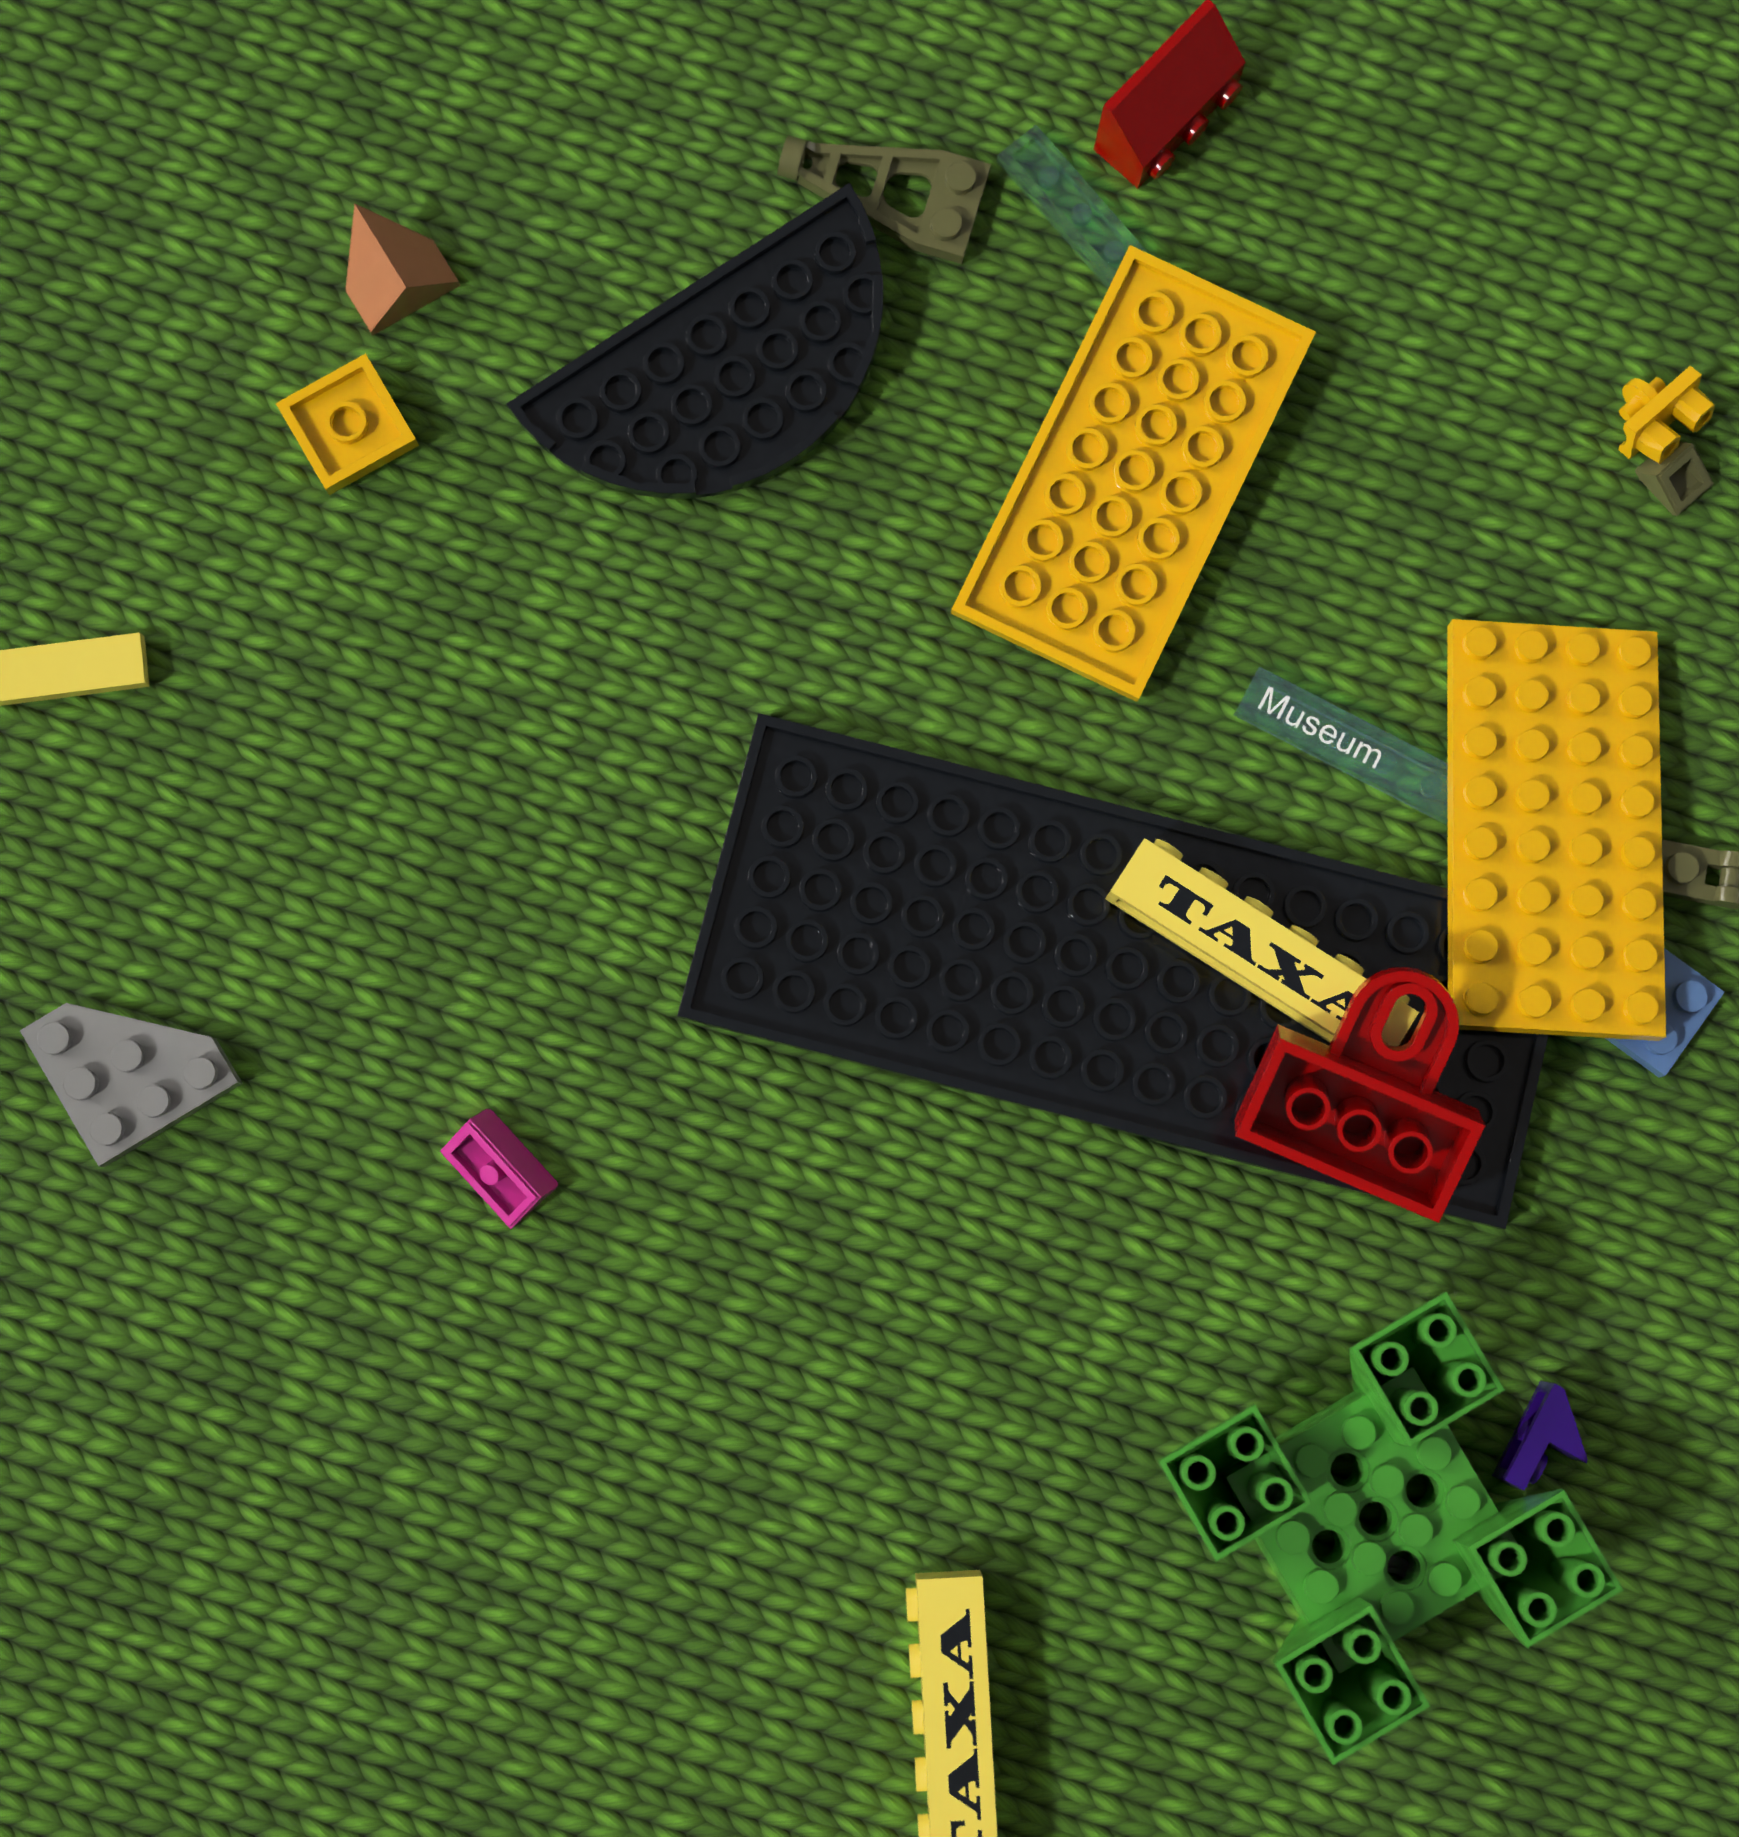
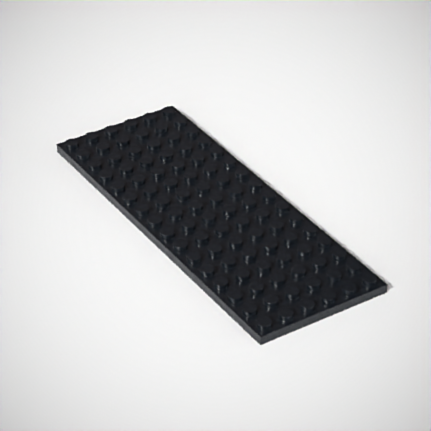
[677,713,1549,1229]

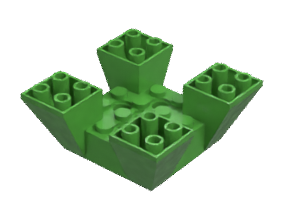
[1157,1292,1623,1765]

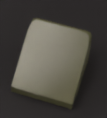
[1635,441,1714,516]

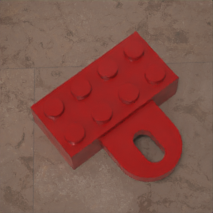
[1234,967,1486,1223]

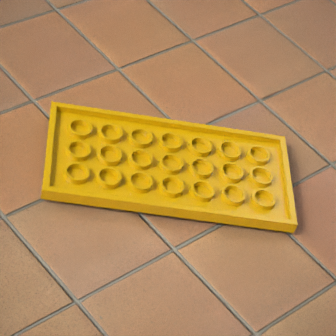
[951,245,1316,702]
[1447,619,1666,1041]

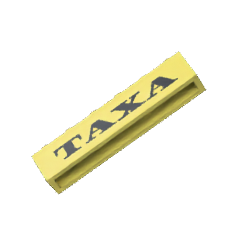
[1105,838,1419,1046]
[906,1570,998,1837]

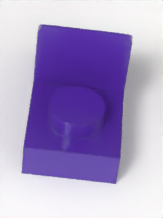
[1492,1381,1588,1491]

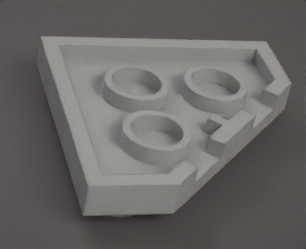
[20,1003,243,1167]

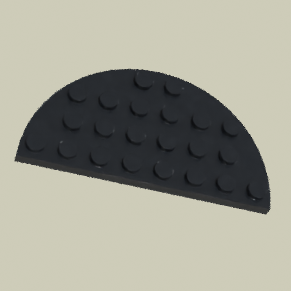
[506,183,883,499]

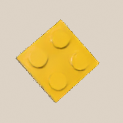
[276,353,419,495]

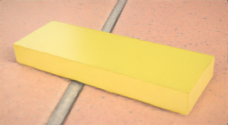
[0,632,150,706]

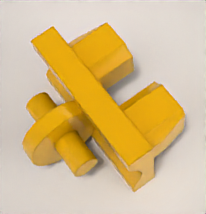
[1618,366,1715,464]

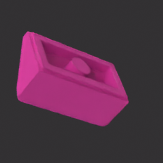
[440,1109,558,1229]

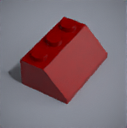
[1093,0,1246,189]

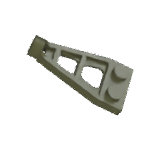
[777,135,991,264]

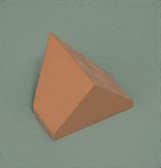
[345,203,460,335]

